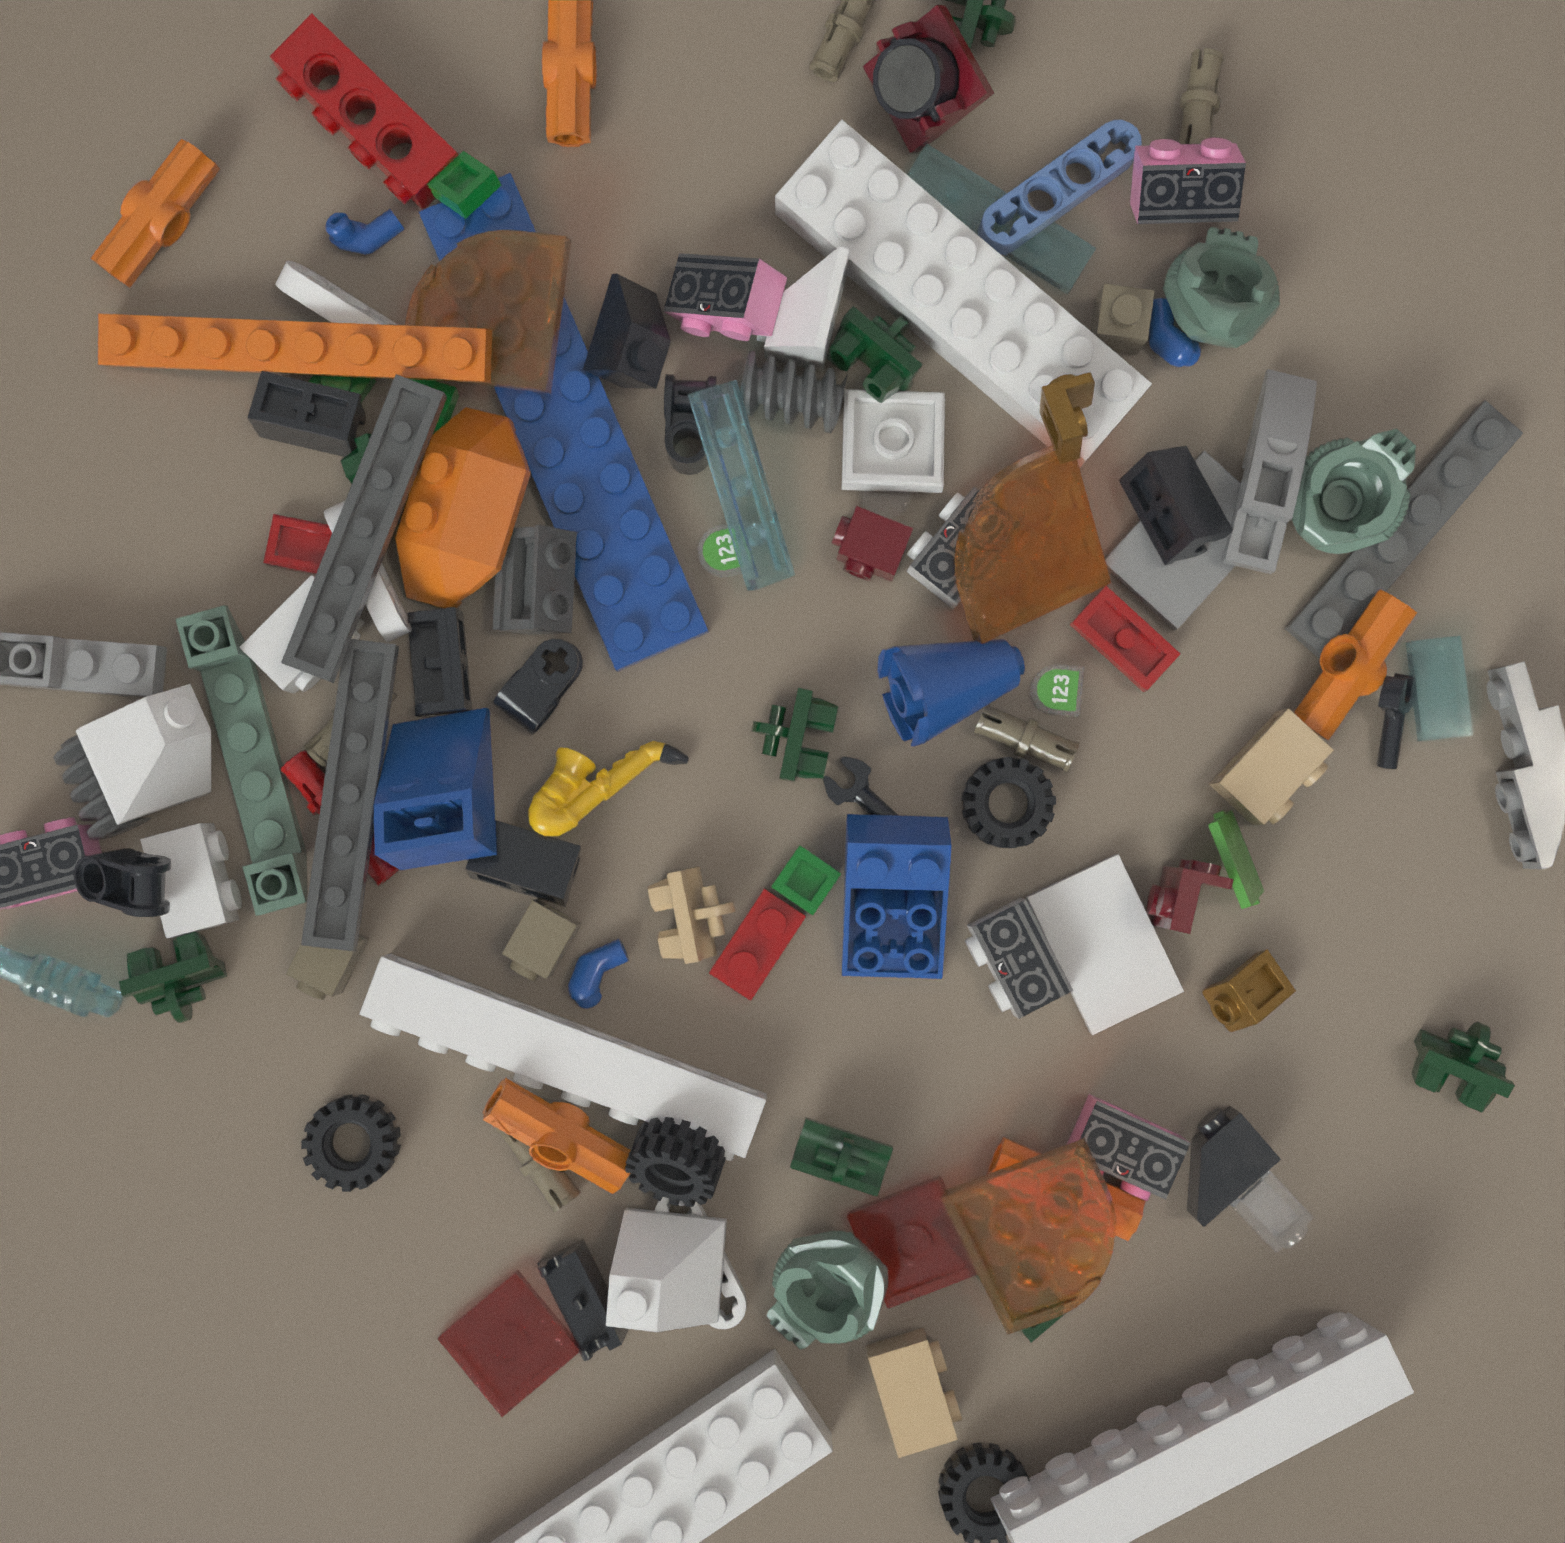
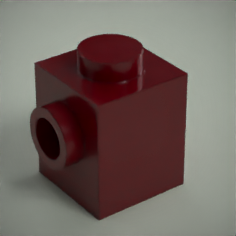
[831,506,913,582]

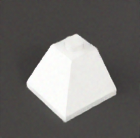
[757,246,850,373]
[76,684,211,825]
[606,1207,727,1332]

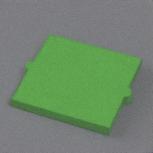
[1208,810,1265,909]

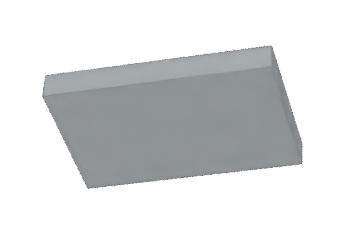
[1101,451,1241,631]

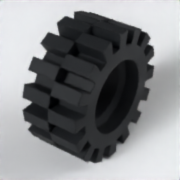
[961,757,1056,849]
[301,1094,401,1192]
[625,1117,726,1207]
[938,1442,1030,1543]

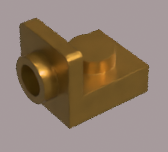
[1039,372,1095,465]
[1202,949,1296,1032]

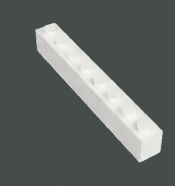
[359,954,767,1161]

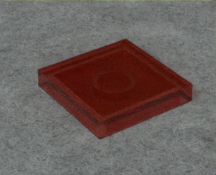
[846,1175,982,1309]
[437,1269,580,1417]

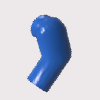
[325,209,405,255]
[1148,298,1201,367]
[568,938,629,1009]

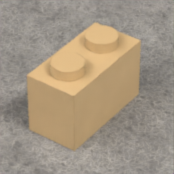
[1209,708,1334,825]
[866,1328,962,1458]

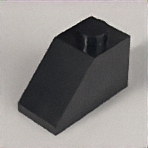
[583,273,671,389]
[1187,1106,1281,1227]

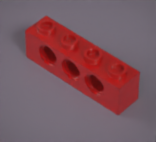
[269,13,458,210]

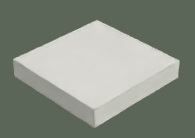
[842,389,945,493]

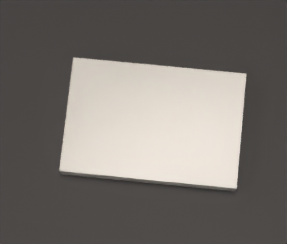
[1026,854,1184,1035]

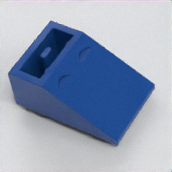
[373,708,497,870]
[842,814,952,979]

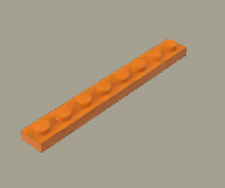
[98,313,492,383]

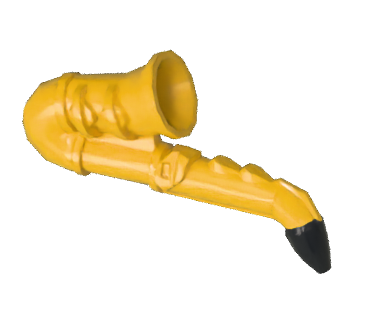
[528,741,689,836]

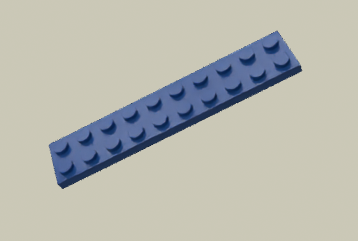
[419,173,709,672]

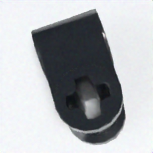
[664,374,717,475]
[493,639,583,735]
[73,848,171,917]

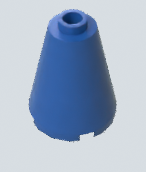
[878,639,1025,747]

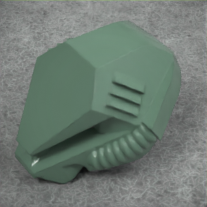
[1162,227,1280,348]
[1292,428,1416,554]
[767,1231,888,1349]

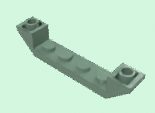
[175,605,308,916]

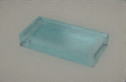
[1406,635,1473,742]

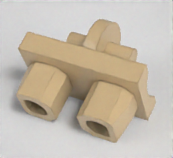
[648,867,736,964]

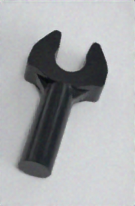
[1377,673,1416,769]
[823,757,899,816]

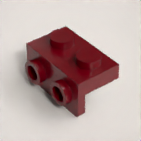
[1146,859,1234,934]

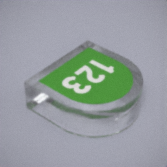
[698,520,753,578]
[1030,664,1085,718]

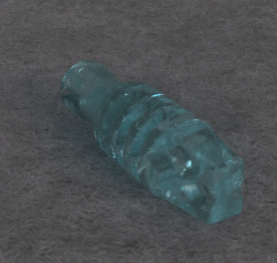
[0,945,124,1017]

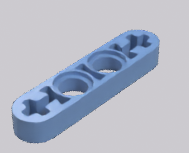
[977,120,1142,255]

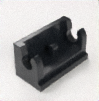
[247,371,366,457]
[1119,446,1234,565]
[407,607,472,717]
[465,820,581,907]
[537,1239,629,1361]

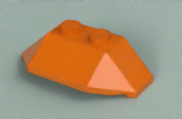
[395,407,531,609]

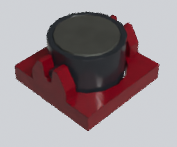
[862,4,994,153]

